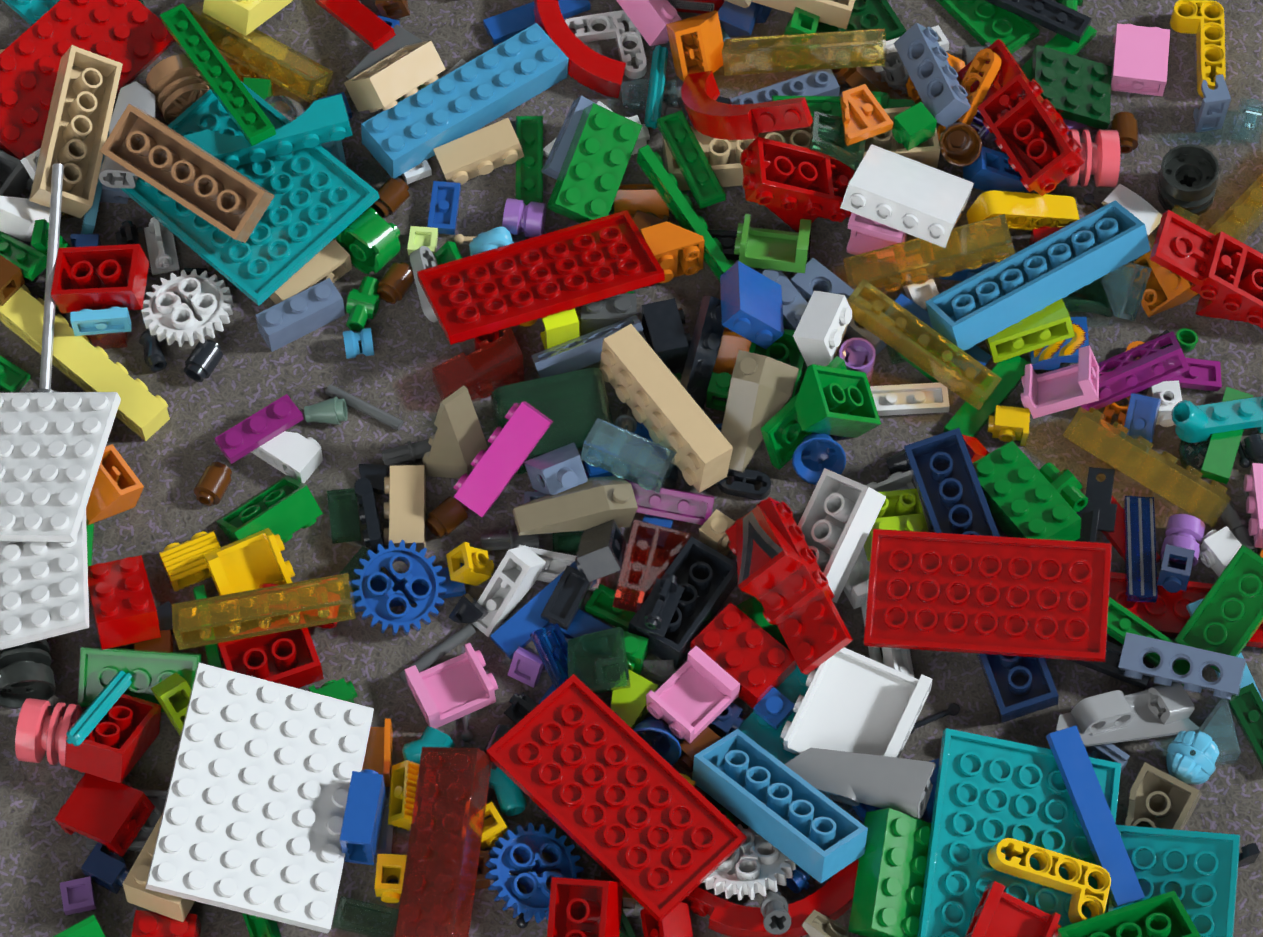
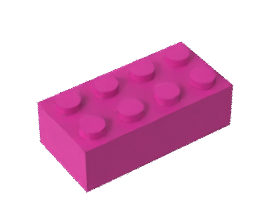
[454,401,553,517]

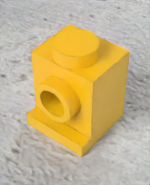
[987,405,1030,446]
[446,542,494,586]
[466,802,507,850]
[374,854,410,904]

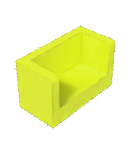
[540,308,579,350]

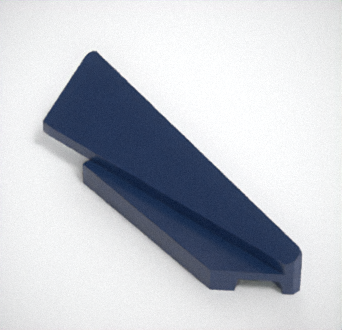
[718,1,772,38]

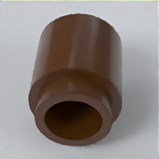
[1110,112,1138,154]
[371,177,410,218]
[377,262,415,304]
[194,462,232,506]
[425,496,468,538]

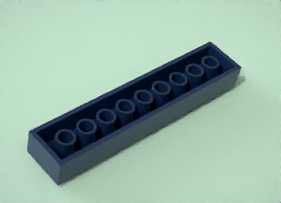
[904,428,1059,723]

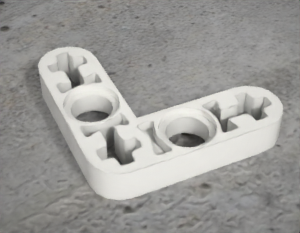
[565,10,647,79]

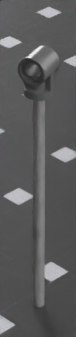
[30,163,64,393]

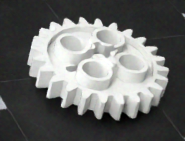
[141,269,234,347]
[702,824,796,900]

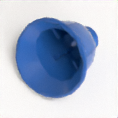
[792,433,846,485]
[633,716,681,766]

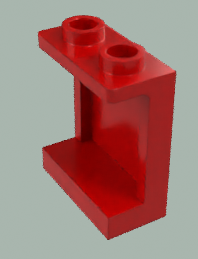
[55,773,155,857]
[965,881,1061,937]

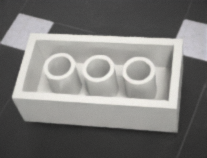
[797,468,886,603]

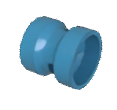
[343,328,374,359]

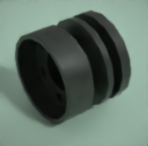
[1157,144,1219,217]
[0,639,56,709]

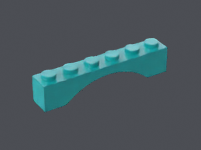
[183,94,353,169]

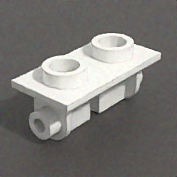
[144,217,179,275]

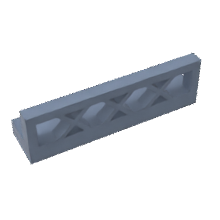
[531,315,647,383]

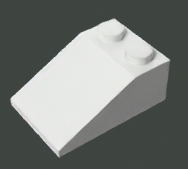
[793,291,852,366]

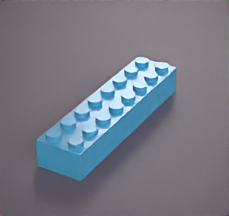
[361,23,569,179]
[925,201,1151,353]

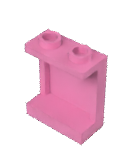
[1111,23,1170,96]
[846,213,907,266]
[1021,345,1099,419]
[404,643,498,729]
[646,646,740,743]

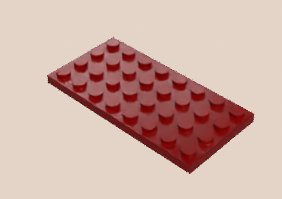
[0,0,175,160]
[417,210,665,345]
[864,529,1112,662]
[486,674,747,922]

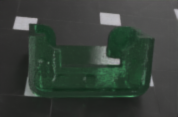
[491,368,617,474]

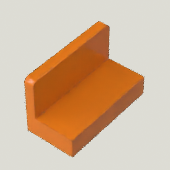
[614,184,669,219]
[362,718,393,787]

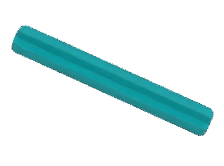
[644,45,669,129]
[66,670,132,746]

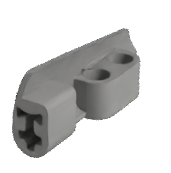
[99,81,156,188]
[1055,682,1200,747]
[785,748,936,819]

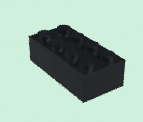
[628,537,738,668]

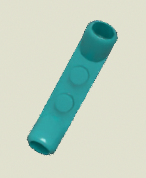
[1171,396,1263,443]
[402,726,527,816]

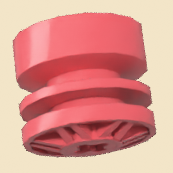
[1066,129,1120,188]
[15,698,82,767]

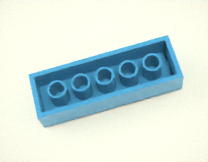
[692,729,868,883]

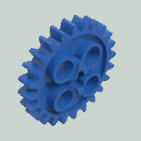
[351,540,447,636]
[485,823,584,923]

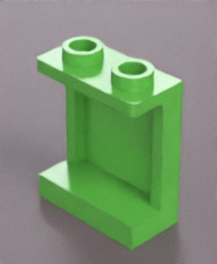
[734,214,812,273]

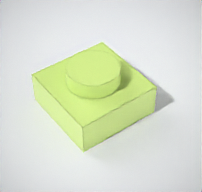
[407,226,438,255]

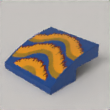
[1030,317,1089,370]

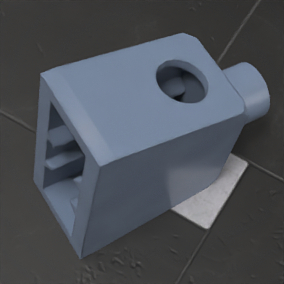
[524,442,588,496]

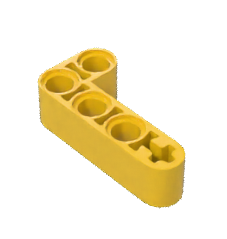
[1170,0,1226,98]
[966,190,1080,241]
[988,838,1111,924]

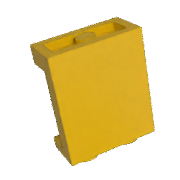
[203,528,295,614]

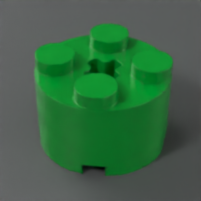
[337,208,400,274]

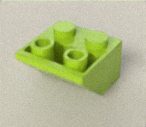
[864,488,929,561]

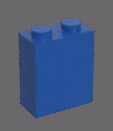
[720,261,784,349]
[340,769,387,866]

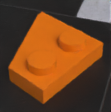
[840,84,894,146]

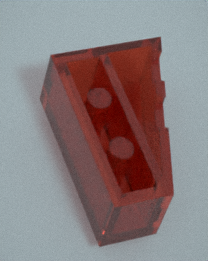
[432,327,524,401]
[612,520,690,613]

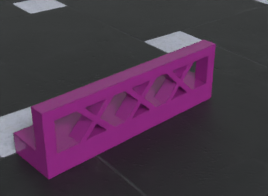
[1081,331,1190,415]

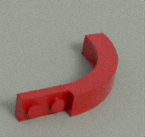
[534,0,626,98]
[681,71,813,140]
[682,860,859,937]

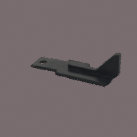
[1076,467,1117,542]

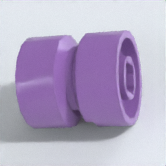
[502,198,546,238]
[838,338,876,382]
[1160,514,1205,567]

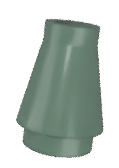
[304,397,348,425]

